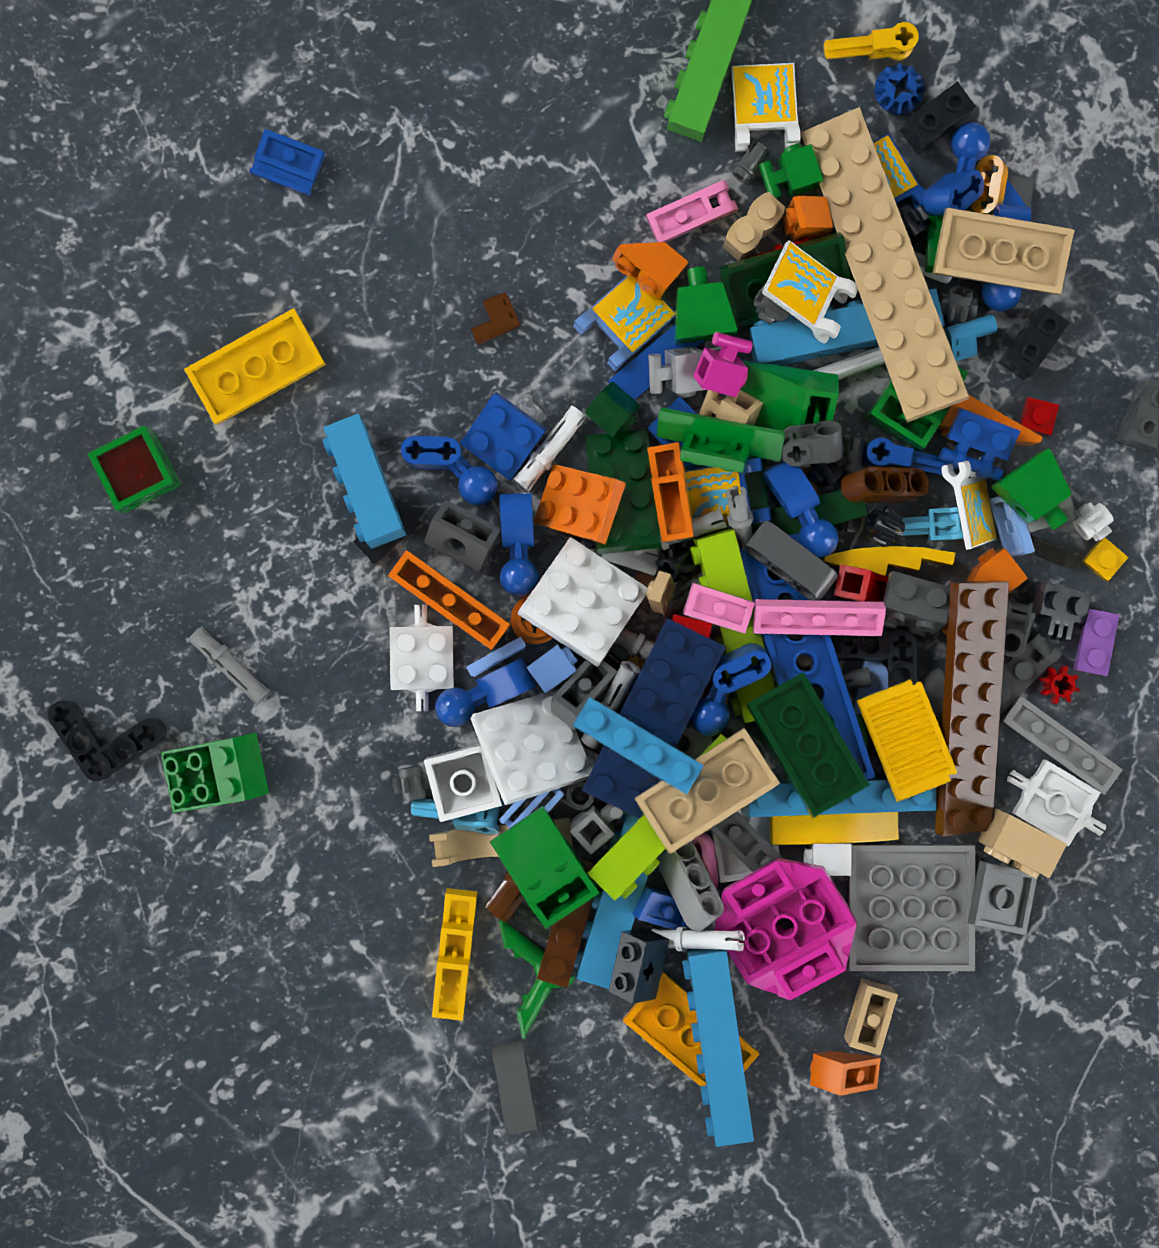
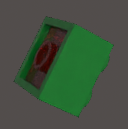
[88,425,182,513]

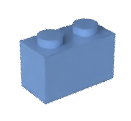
[527,644,578,694]

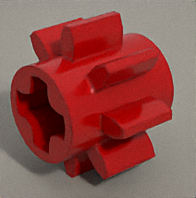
[1038,666,1080,704]

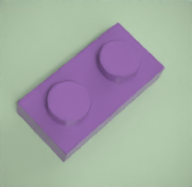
[1073,609,1120,676]

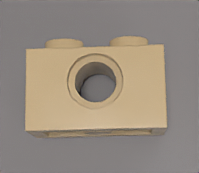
[844,978,898,1055]

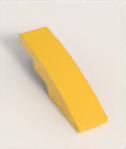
[820,546,956,576]
[769,812,899,845]
[432,888,478,1021]

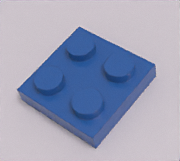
[460,392,547,481]

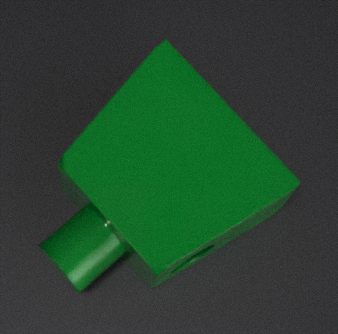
[675,266,737,344]
[991,448,1071,530]

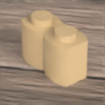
[723,192,785,261]

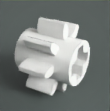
[1073,502,1114,541]

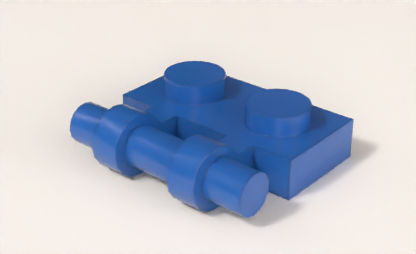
[939,407,1020,481]

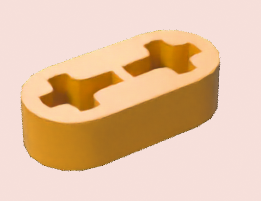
[971,155,1008,215]

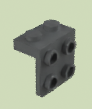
[883,571,950,639]

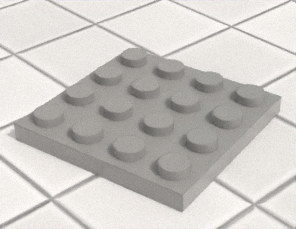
[848,844,975,971]

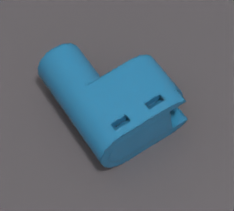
[945,314,997,361]

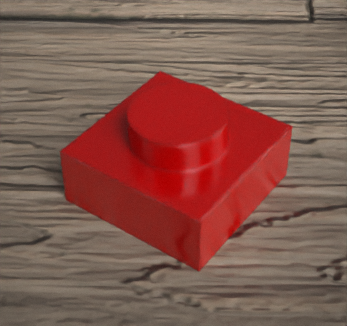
[1019,397,1059,436]

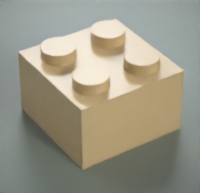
[977,808,1067,879]

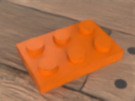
[533,464,626,544]

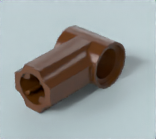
[485,871,524,922]

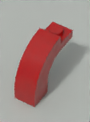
[834,564,888,602]

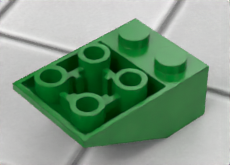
[740,360,839,440]
[865,366,968,451]
[160,732,269,813]
[490,806,599,929]

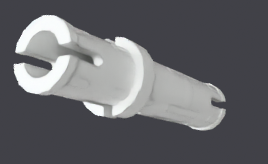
[513,405,587,492]
[651,927,745,952]

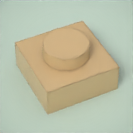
[646,571,675,615]

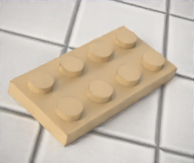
[933,208,1075,295]
[634,728,780,854]

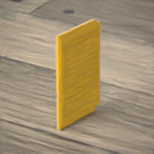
[856,679,957,802]

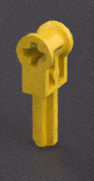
[823,22,919,61]

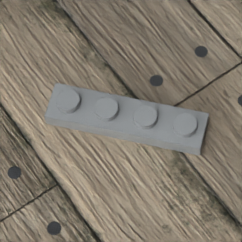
[1000,696,1123,795]

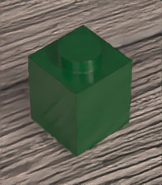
[584,381,641,438]

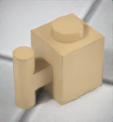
[699,390,763,425]

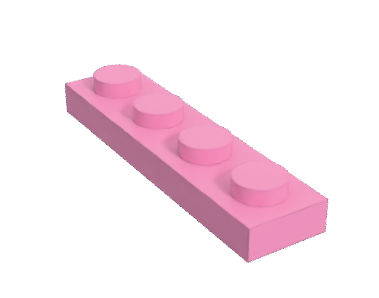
[753,599,886,636]

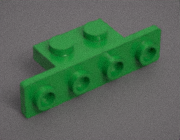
[657,408,785,473]

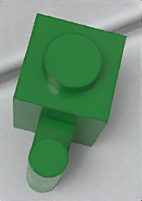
[758,143,823,200]

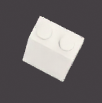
[424,743,502,822]

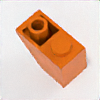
[782,196,833,243]
[612,242,689,300]

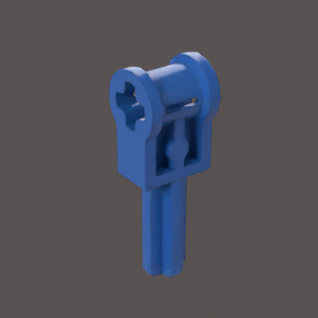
[863,438,955,475]

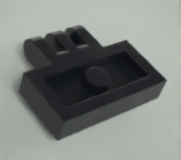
[1032,581,1091,643]

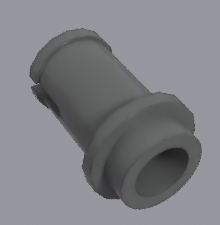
[732,141,770,184]

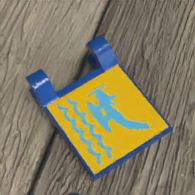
[873,133,926,210]
[685,457,772,528]

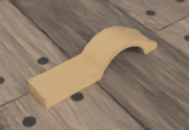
[429,817,573,867]

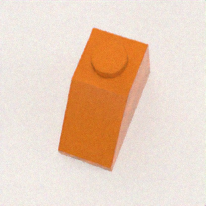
[810,1051,881,1096]

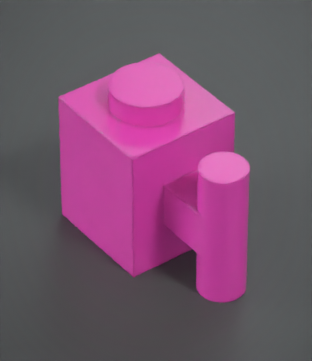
[693,332,752,397]

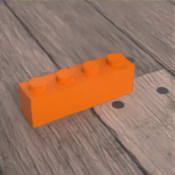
[388,550,511,650]

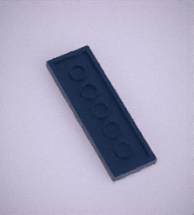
[582,617,726,818]

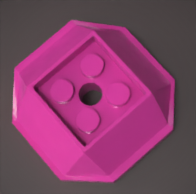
[714,858,857,1000]

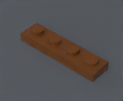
[536,859,598,988]

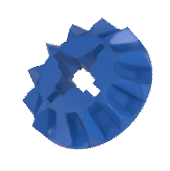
[874,62,926,115]

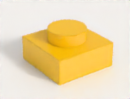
[1081,537,1129,582]

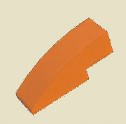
[647,442,694,542]

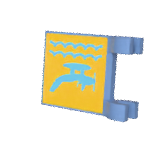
[573,275,675,372]

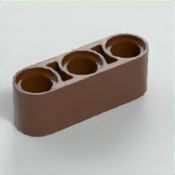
[841,467,930,503]

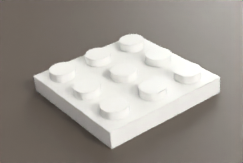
[518,537,647,667]
[470,689,592,805]

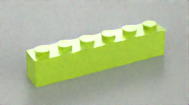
[690,528,775,723]
[587,734,727,901]

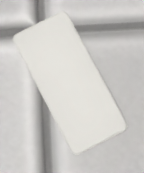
[602,551,659,575]

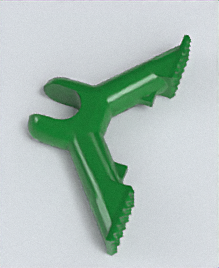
[499,920,575,1039]

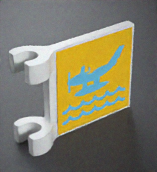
[731,63,800,152]
[762,240,858,344]
[942,457,997,549]

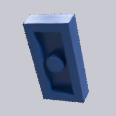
[632,886,688,930]

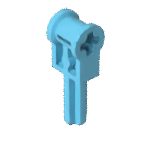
[901,507,964,541]
[411,798,504,835]

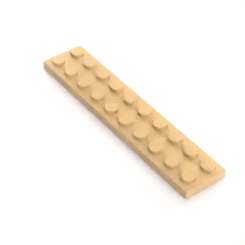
[800,107,970,422]

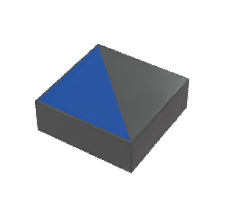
[1003,175,1035,206]

